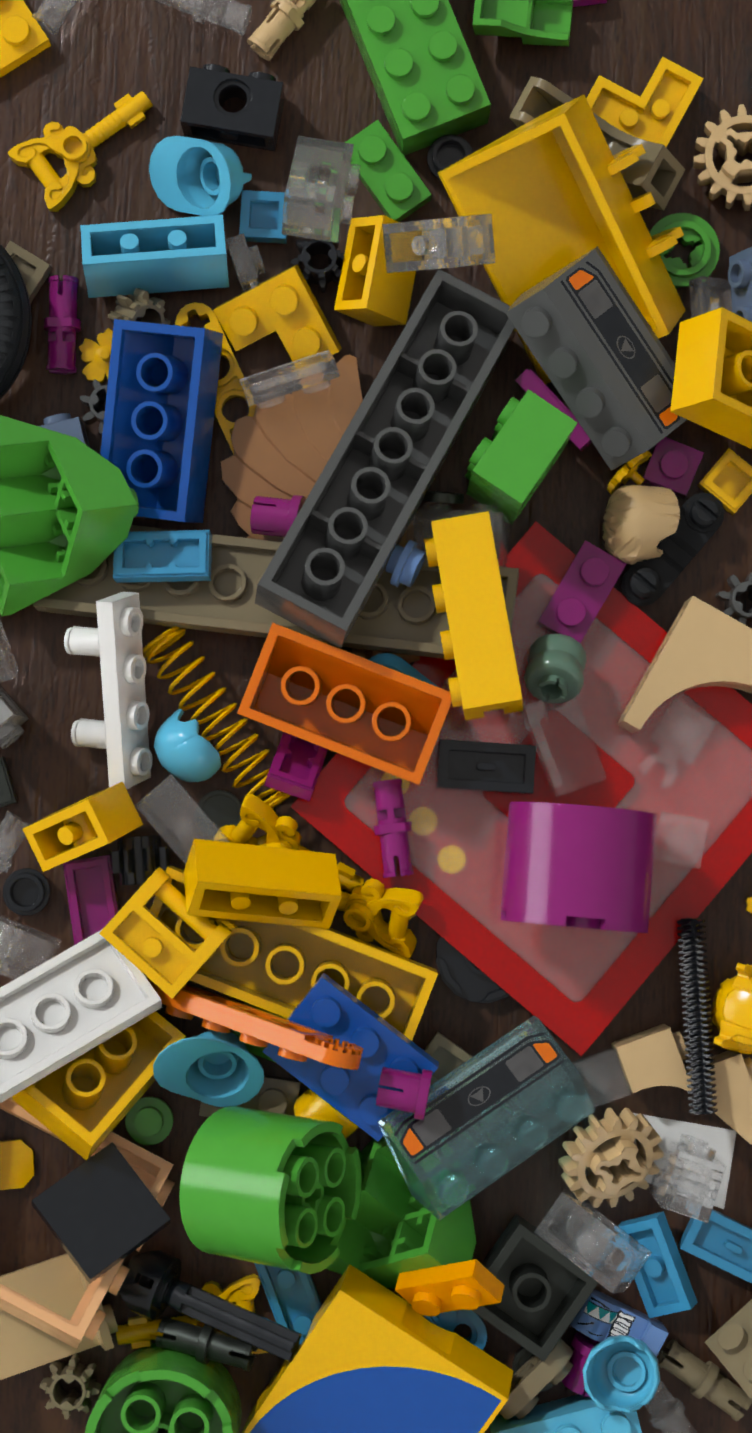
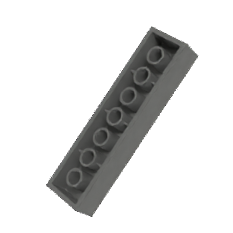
[255,269,516,649]

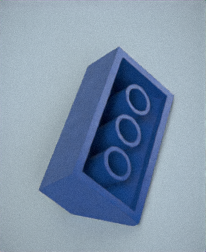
[100,319,223,523]

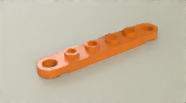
[143,973,363,1070]

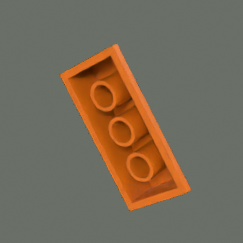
[237,622,452,785]

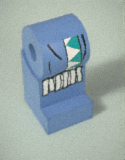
[570,1289,669,1357]

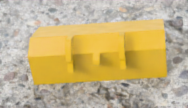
[438,95,686,384]

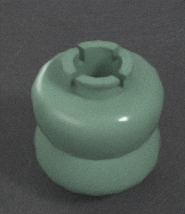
[524,634,587,704]

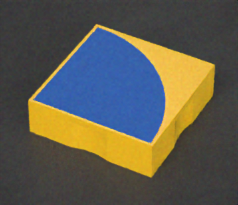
[242,1264,514,1433]

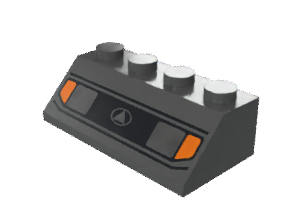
[505,246,687,471]

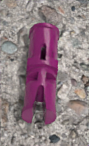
[44,275,81,375]
[373,779,414,878]

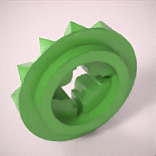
[649,213,720,289]

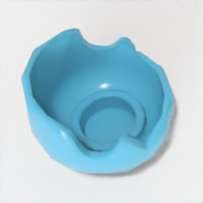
[154,709,221,782]
[582,1335,661,1413]

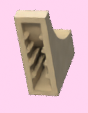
[617,596,752,733]

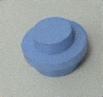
[386,540,426,588]

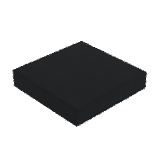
[32,1142,171,1284]

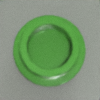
[125,1096,174,1145]

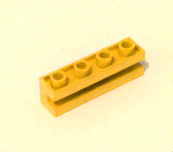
[424,511,523,721]

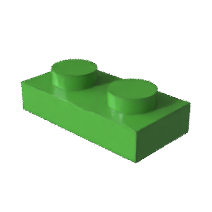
[340,120,432,222]

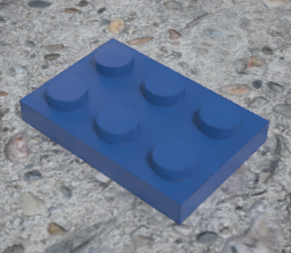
[262,973,439,1142]

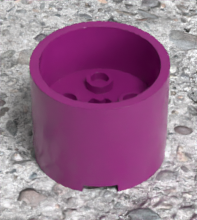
[500,802,657,933]

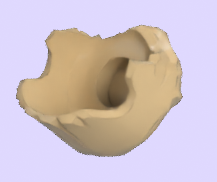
[603,485,680,565]

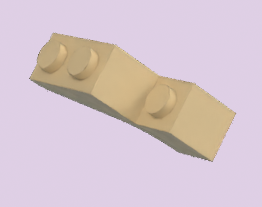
[611,1024,752,1145]

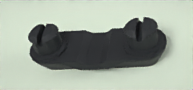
[621,493,724,606]

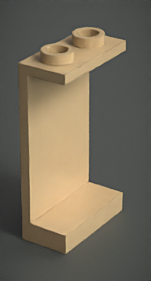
[0,1253,118,1380]

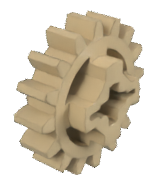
[693,104,752,211]
[558,1107,664,1208]

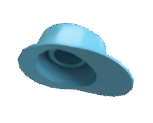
[149,136,252,216]
[153,1030,264,1107]

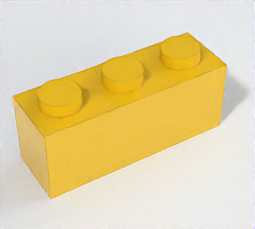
[183,838,342,929]

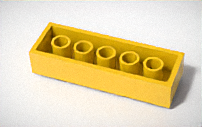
[150,866,438,1041]

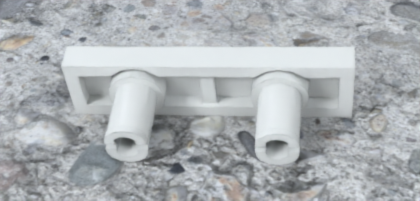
[64,592,153,789]

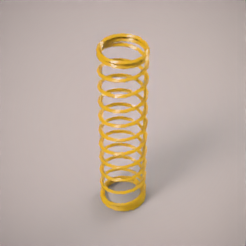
[143,626,291,809]

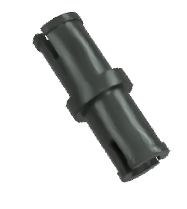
[156,1316,257,1372]

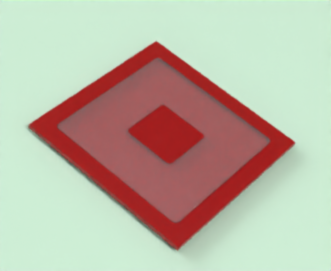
[291,522,752,1057]

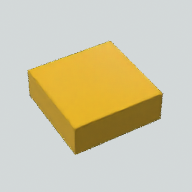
[697,448,752,516]

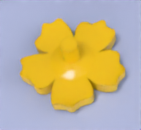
[79,328,113,383]
[607,451,652,495]

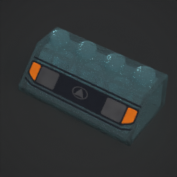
[377,1016,595,1220]

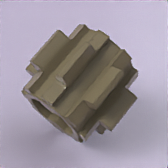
[107,288,170,324]
[39,1353,102,1420]

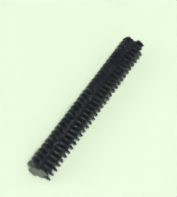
[677,918,718,1115]

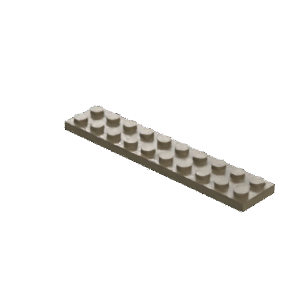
[33,525,519,660]

